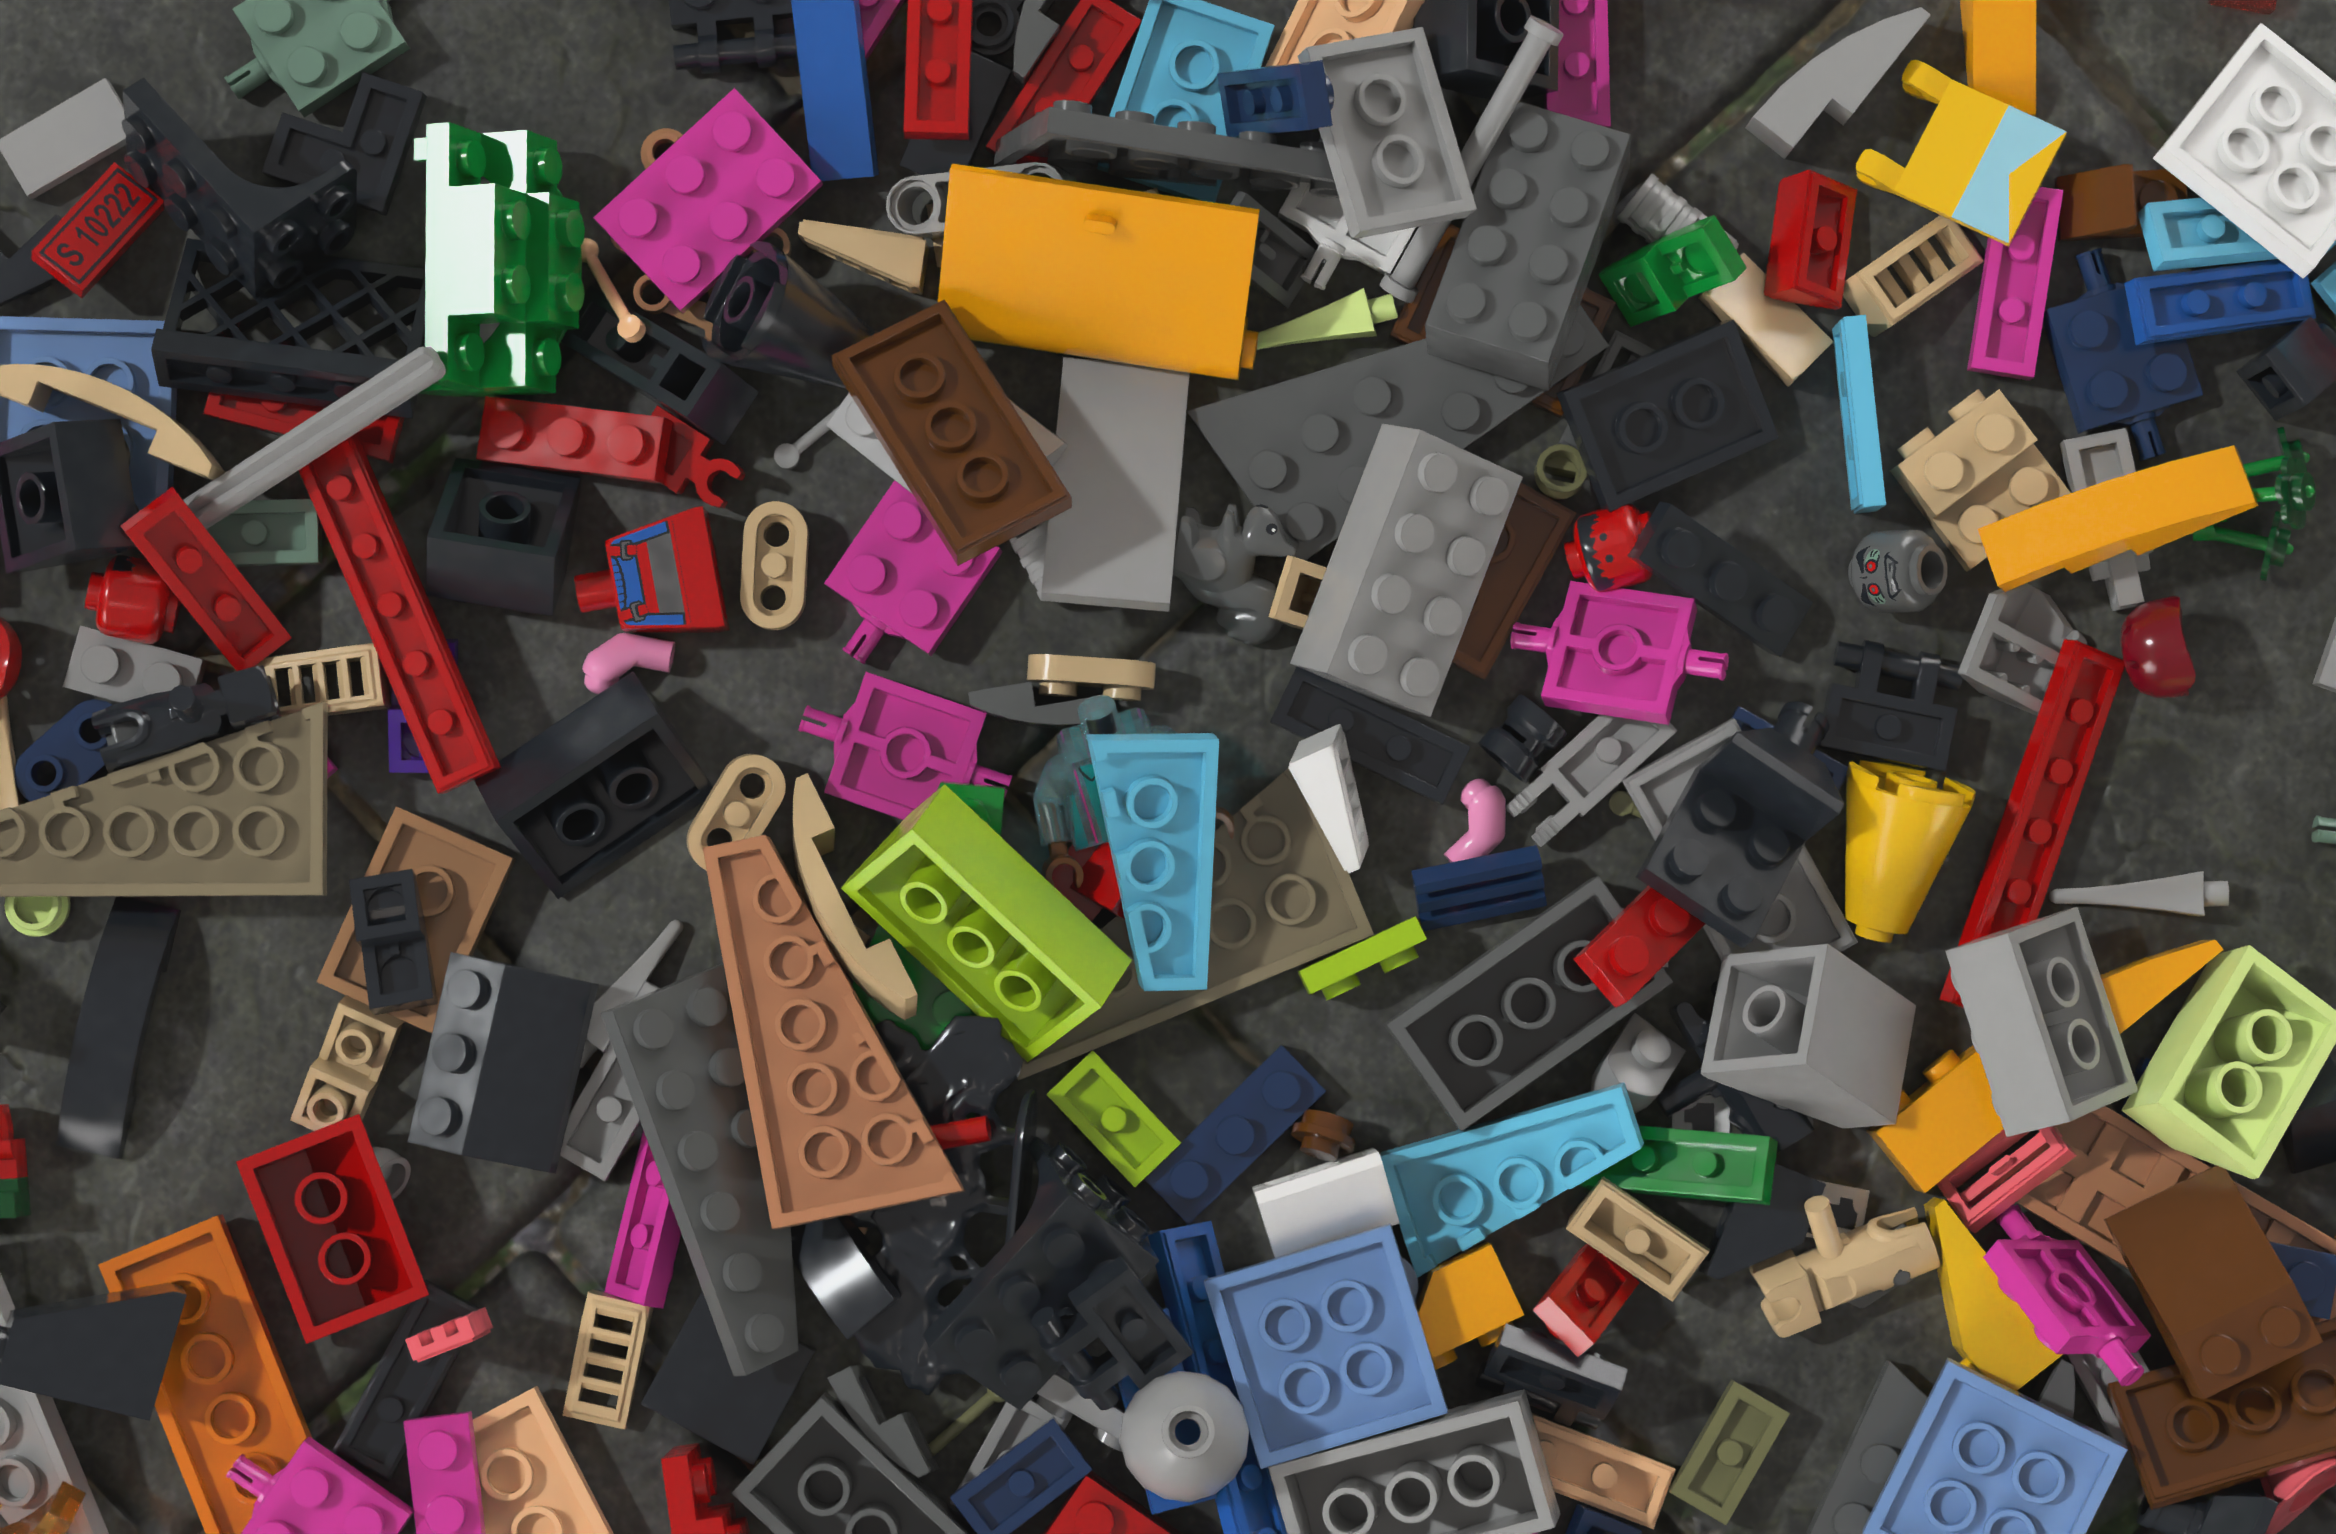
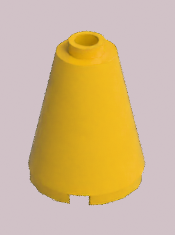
[1845,760,1976,943]

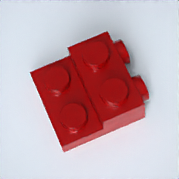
[661,1443,750,1534]

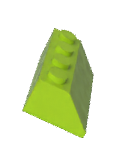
[841,784,1132,1062]

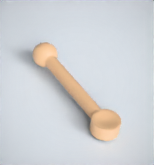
[581,238,646,343]

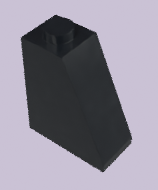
[0,1283,187,1421]

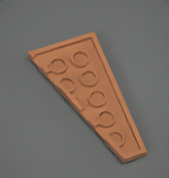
[703,835,966,1230]

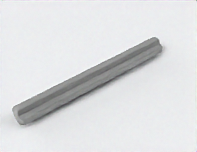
[183,346,446,529]

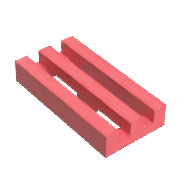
[1937,1126,2077,1233]
[405,1307,493,1362]

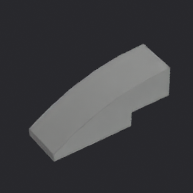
[1745,7,1931,159]

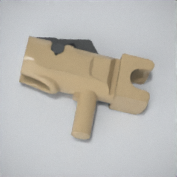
[1749,1195,1940,1338]

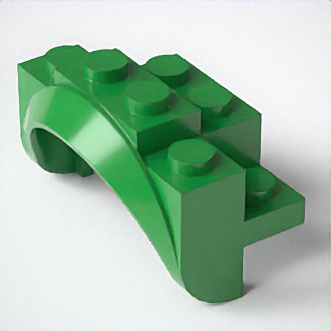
[414,122,585,397]

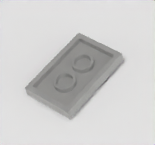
[1298,27,1477,240]

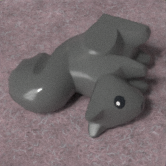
[1173,504,1299,645]

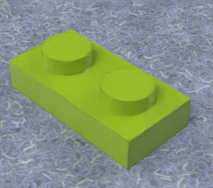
[1297,916,1427,1001]
[1046,1050,1181,1187]

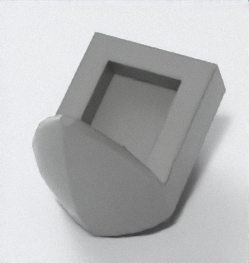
[1591,1013,1686,1113]

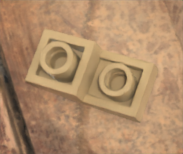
[290,995,404,1131]

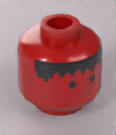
[1564,503,1653,592]
[85,555,181,644]

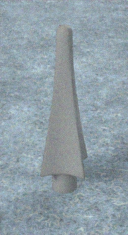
[2048,871,2229,917]
[580,919,684,1069]

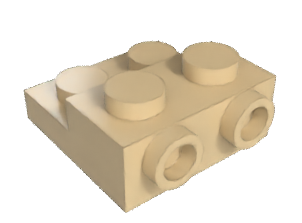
[1890,389,2071,572]

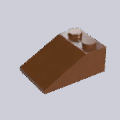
[2104,1165,2323,1399]

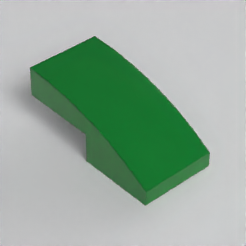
[1598,215,1747,327]

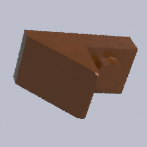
[2054,164,2188,242]

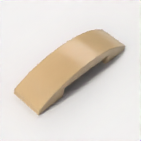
[0,364,225,481]
[793,773,918,1020]

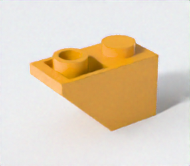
[1416,1241,1524,1370]

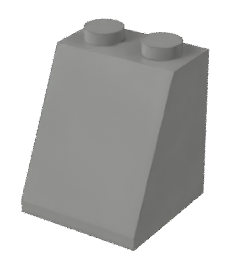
[1700,943,1916,1128]

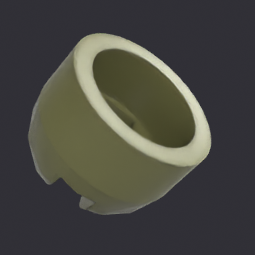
[1534,444,1587,500]

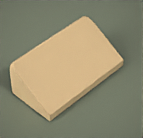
[1698,253,1834,387]
[1566,1177,1710,1302]

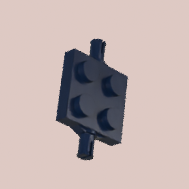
[2043,248,2203,461]

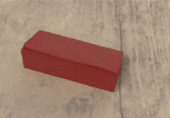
[1764,169,1857,310]

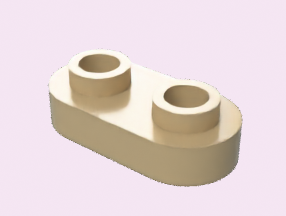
[740,501,809,630]
[1027,654,1156,701]
[687,754,786,871]

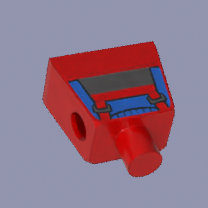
[574,506,730,633]

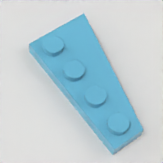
[1086,733,1219,991]
[1380,1082,1644,1278]

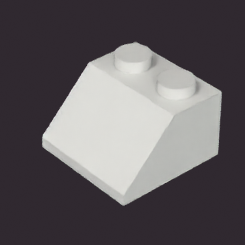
[1252,1147,1400,1258]

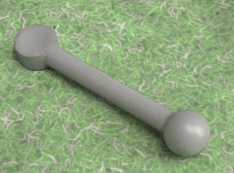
[774,405,840,469]

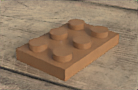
[317,806,516,1033]

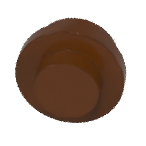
[1291,1109,1355,1161]

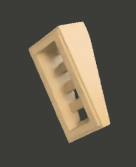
[1843,215,1984,337]
[798,219,929,295]
[256,643,391,717]
[562,1289,654,1430]

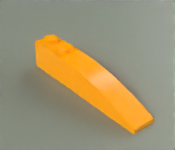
[1867,940,2224,1193]

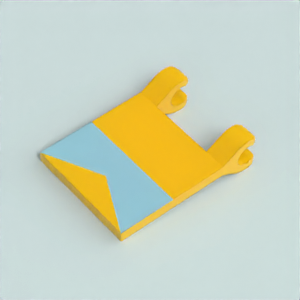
[1856,60,2067,247]

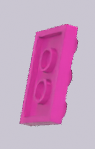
[593,88,823,314]

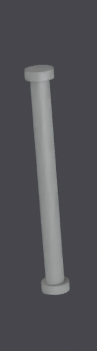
[1379,15,1564,303]

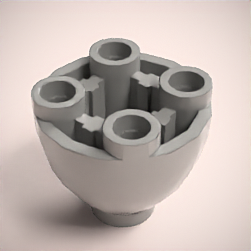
[1119,1371,1249,1502]

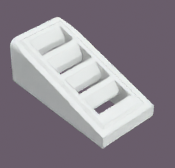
[1288,724,1369,874]

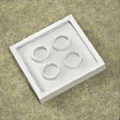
[2153,23,2336,279]

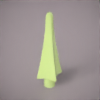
[1257,288,1398,350]

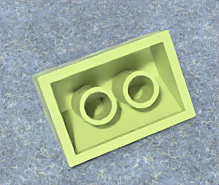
[2121,945,2336,1179]

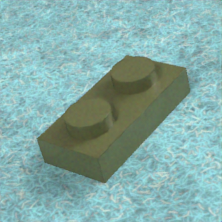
[1668,1379,1790,1525]

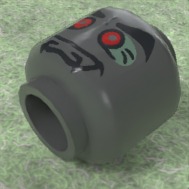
[1848,530,1947,613]

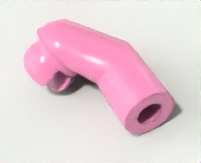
[582,633,675,694]
[1444,779,1506,863]

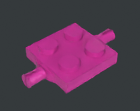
[824,480,1003,665]
[1510,581,1729,725]
[798,672,1013,820]
[1983,1204,2151,1386]
[226,1436,414,1534]

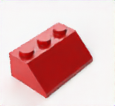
[236,1114,430,1344]

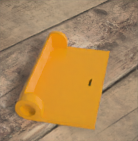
[938,163,1260,380]

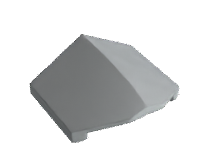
[1958,583,2087,716]

